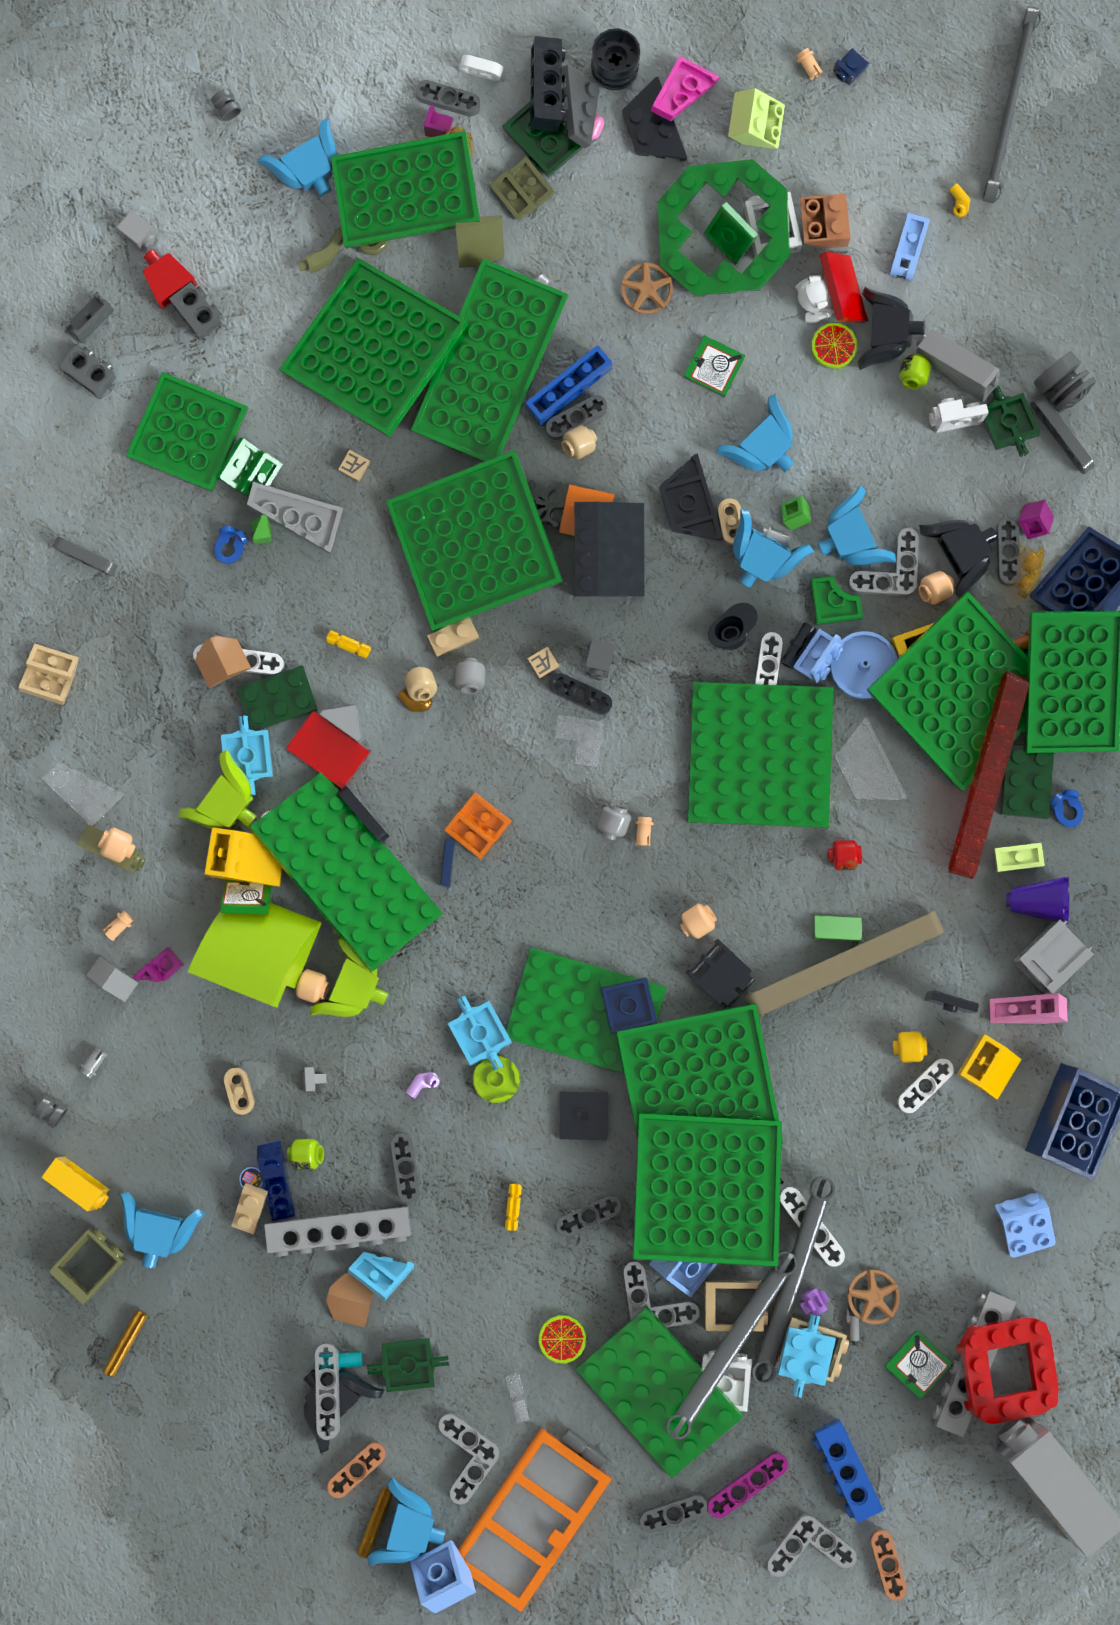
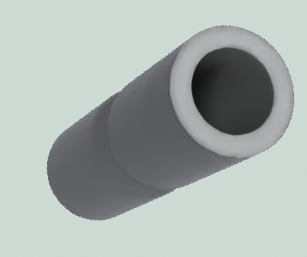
[561,1428,608,1469]

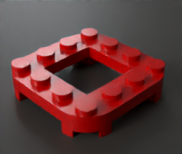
[956,1316,1059,1424]

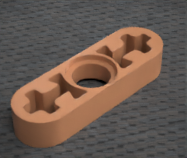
[327,1442,386,1498]
[870,1529,907,1601]

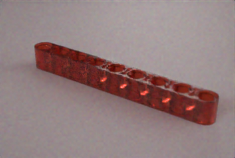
[948,671,1030,879]

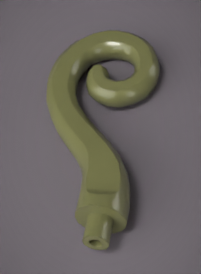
[298,226,390,273]

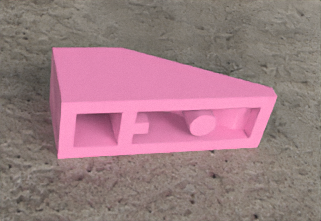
[990,993,1068,1024]

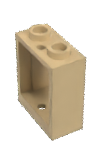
[705,1281,768,1331]
[776,1316,849,1382]

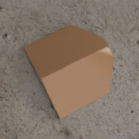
[195,636,251,688]
[326,1273,374,1327]

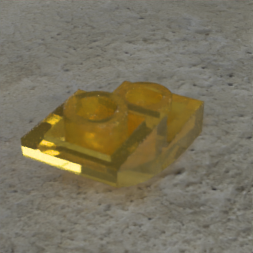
[1017,547,1044,599]

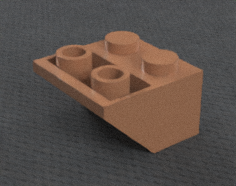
[800,193,850,249]

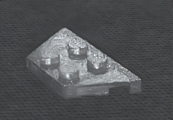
[834,718,908,800]

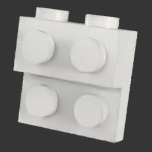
[929,398,988,433]
[702,1350,752,1412]

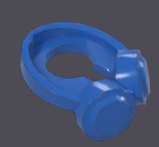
[215,526,248,564]
[1050,789,1083,827]

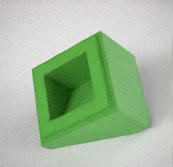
[781,496,811,530]
[252,515,272,545]

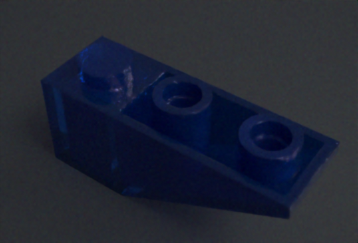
[257,1141,296,1221]

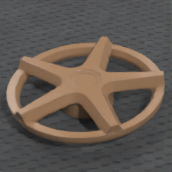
[621,262,673,314]
[848,1270,900,1324]

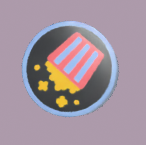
[239,1167,264,1188]

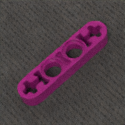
[707,1452,788,1518]

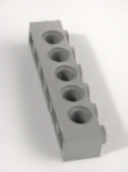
[264,1206,412,1257]
[932,1289,1016,1437]

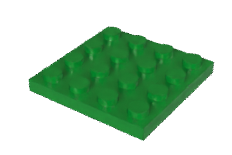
[126,372,249,492]

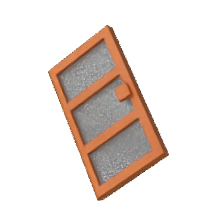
[458,1428,612,1612]

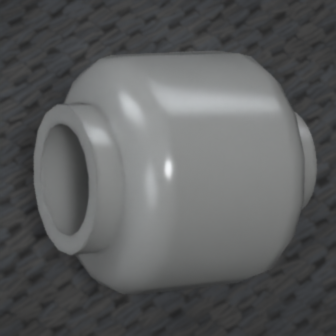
[455,658,485,694]
[597,803,631,840]

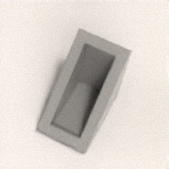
[320,705,362,744]
[86,956,139,1002]

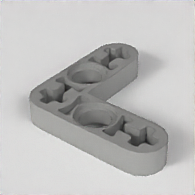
[848,528,919,596]
[623,1261,700,1327]
[439,1413,499,1504]
[767,1514,857,1577]

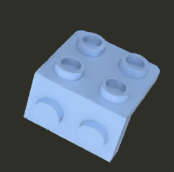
[793,629,844,683]
[995,1192,1056,1258]

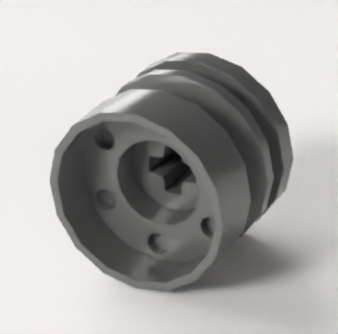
[1033,351,1097,413]

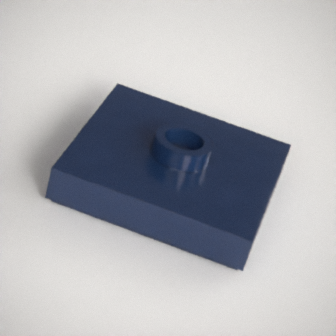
[600,977,657,1034]

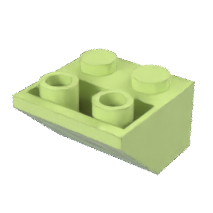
[728,88,785,149]

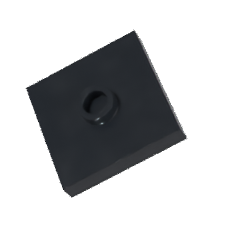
[924,990,979,1013]
[559,1092,608,1140]

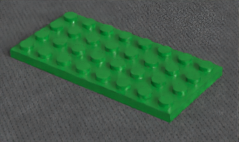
[411,258,569,462]
[249,773,443,973]

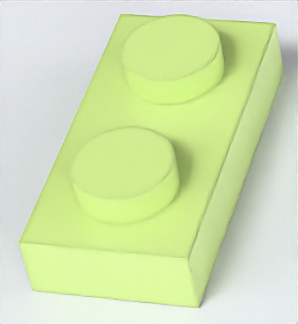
[993,843,1045,872]

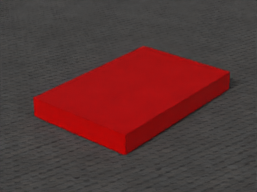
[819,252,868,324]
[286,711,371,789]

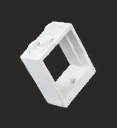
[744,192,802,258]

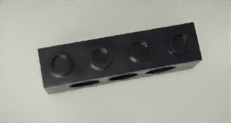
[530,36,566,132]

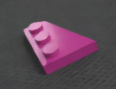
[651,56,720,121]

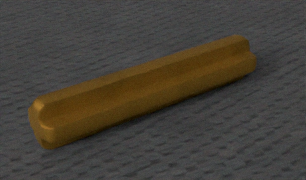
[103,1310,147,1377]
[357,1487,393,1558]

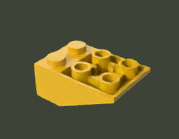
[205,828,283,887]

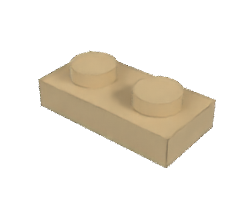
[427,618,479,658]
[231,1183,268,1235]

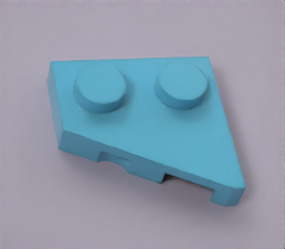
[348,1252,414,1301]

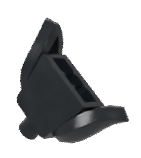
[857,286,926,370]
[919,520,998,598]
[303,1369,385,1454]

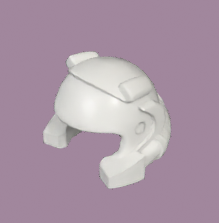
[795,275,834,323]

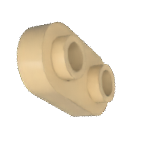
[717,498,741,546]
[224,1068,255,1115]

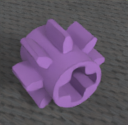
[799,1287,829,1316]

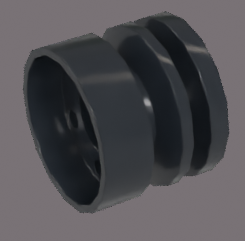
[591,28,640,91]

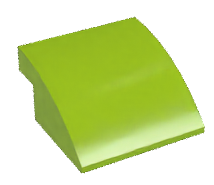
[187,903,322,1008]

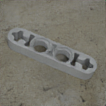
[315,1343,340,1440]

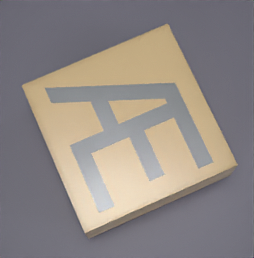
[338,450,370,482]
[527,647,560,679]

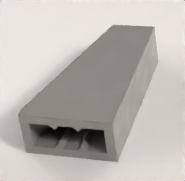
[916,330,1000,403]

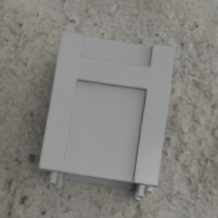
[1012,920,1094,994]

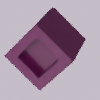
[424,105,453,137]
[1018,499,1054,539]

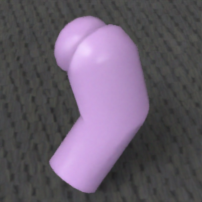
[405,1072,439,1098]

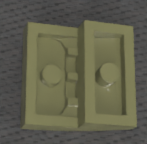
[489,156,556,221]
[456,215,504,268]

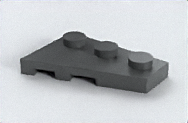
[561,65,600,149]

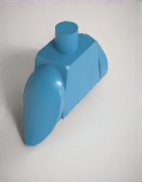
[257,118,337,197]
[715,394,794,473]
[818,485,896,565]
[733,509,814,588]
[120,1192,206,1268]
[368,1477,445,1566]

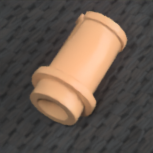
[797,48,823,80]
[635,817,654,846]
[103,911,133,941]

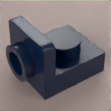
[833,48,869,85]

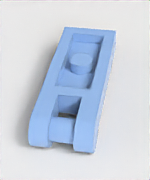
[889,213,930,281]

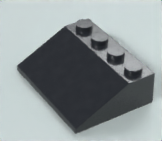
[574,502,645,597]

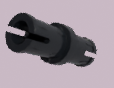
[780,622,817,669]

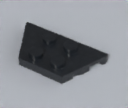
[622,77,687,161]
[659,453,723,541]

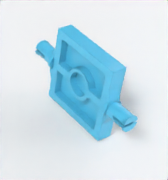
[221,716,273,796]
[448,996,512,1071]
[777,1314,836,1398]

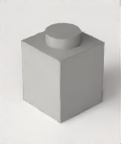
[117,210,156,251]

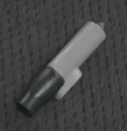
[847,1297,859,1345]

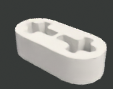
[459,55,503,81]

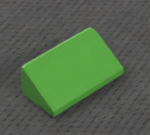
[813,915,862,941]

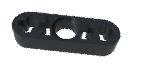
[549,673,612,715]
[337,785,390,844]

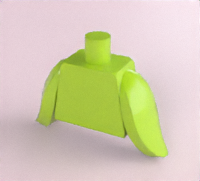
[178,749,257,829]
[310,938,388,1017]

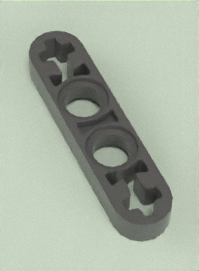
[1031,395,1095,474]

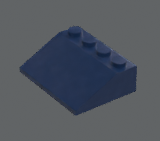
[1029,526,1120,611]
[1025,1063,1120,1181]

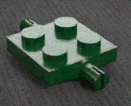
[983,385,1040,457]
[367,1338,449,1392]

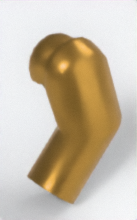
[397,689,432,712]

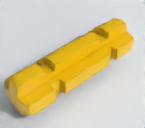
[326,630,371,658]
[505,1183,522,1231]

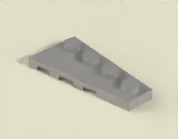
[247,482,343,553]

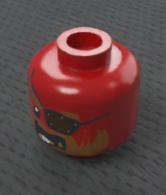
[827,840,862,870]

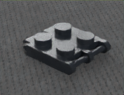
[685,939,755,1008]

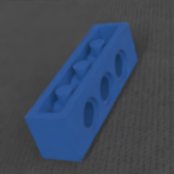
[525,345,612,427]
[812,1419,884,1523]

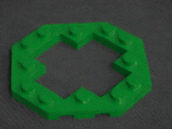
[658,159,791,297]

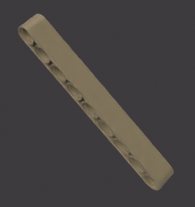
[745,911,945,1016]

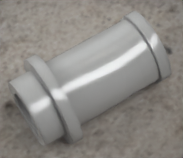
[762,527,791,547]
[79,1047,108,1079]

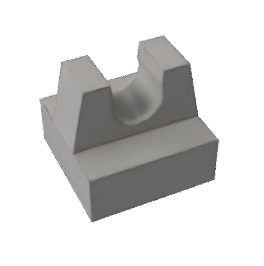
[302,1067,327,1092]

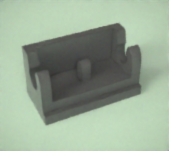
[64,292,114,343]

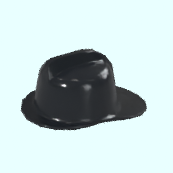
[707,603,758,650]

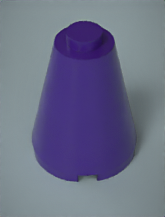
[1006,877,1069,924]

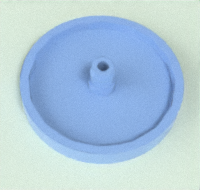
[830,631,898,700]

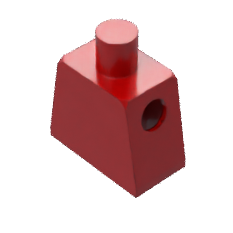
[143,250,197,310]

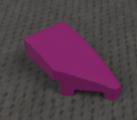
[132,947,184,982]

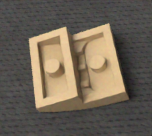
[18,643,79,705]

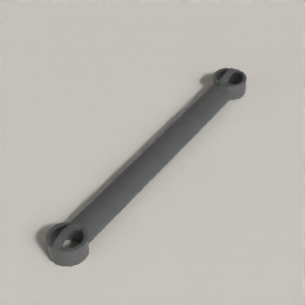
[982,6,1041,204]
[751,1176,835,1385]
[666,1252,797,1439]

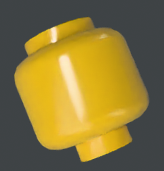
[893,1031,927,1063]

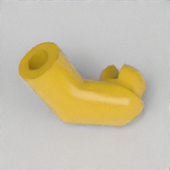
[949,183,970,218]

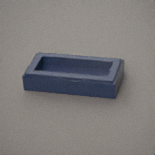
[440,838,455,888]

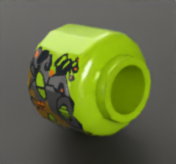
[899,354,931,390]
[287,1139,324,1170]

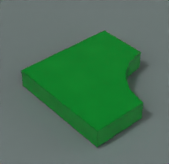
[810,575,863,625]

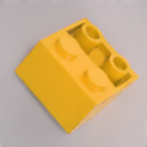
[956,1034,1022,1100]

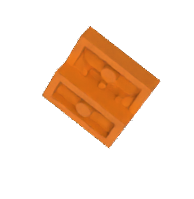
[559,484,615,536]
[444,792,512,860]

